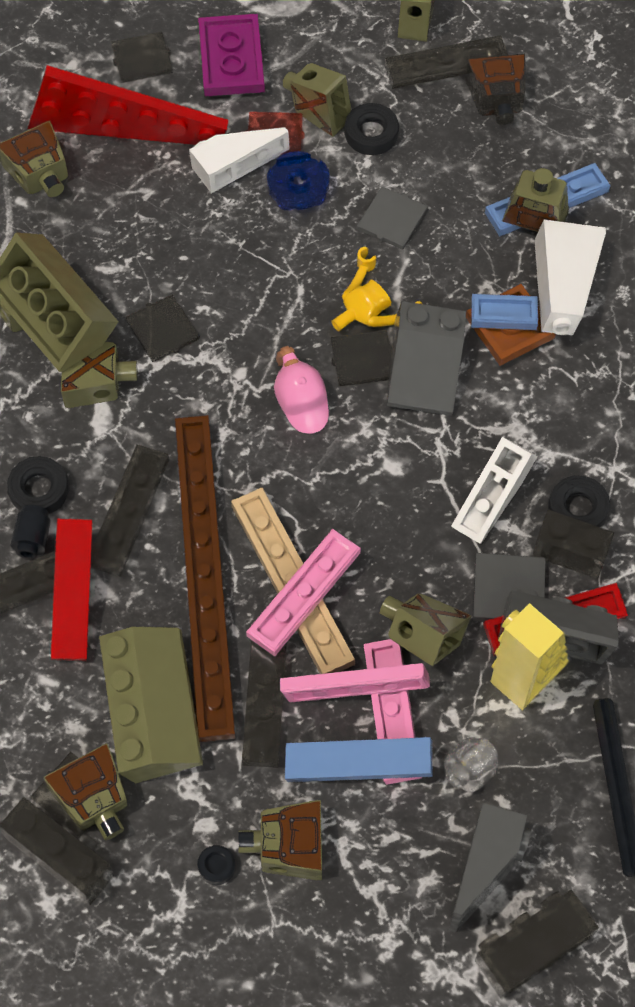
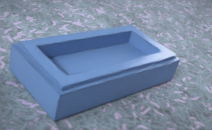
[471,294,538,330]

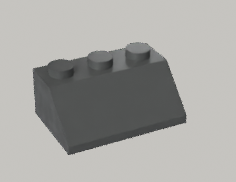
[498,589,619,665]

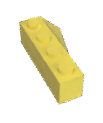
[491,603,569,710]

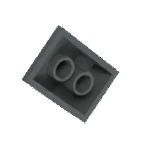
[386,301,466,416]
[449,803,531,932]

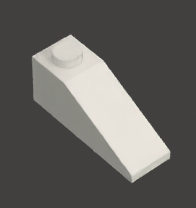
[189,127,289,194]
[451,437,538,544]

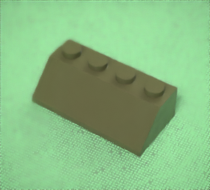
[0,233,119,372]
[99,627,203,784]

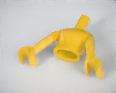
[331,247,422,331]

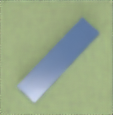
[485,163,610,237]
[285,737,433,782]

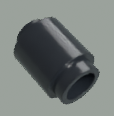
[10,505,51,559]

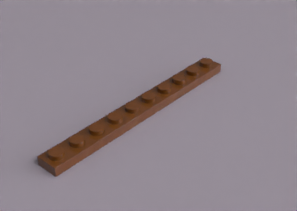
[175,415,235,742]

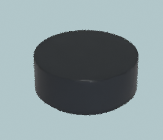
[197,845,235,885]

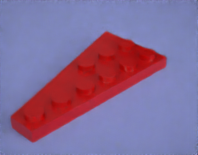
[28,65,228,145]

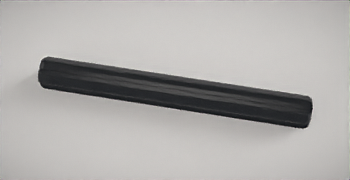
[593,698,635,877]

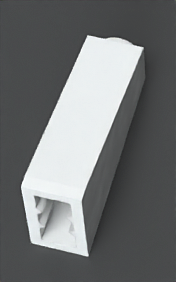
[535,220,606,335]

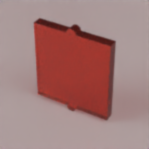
[245,112,305,157]

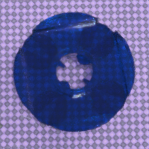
[267,151,330,210]

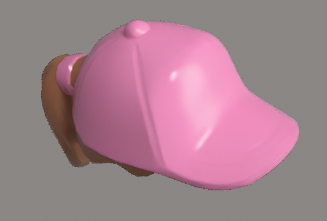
[274,346,329,434]

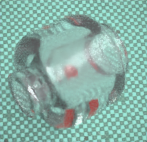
[444,737,499,792]

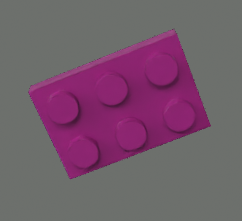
[198,14,265,96]

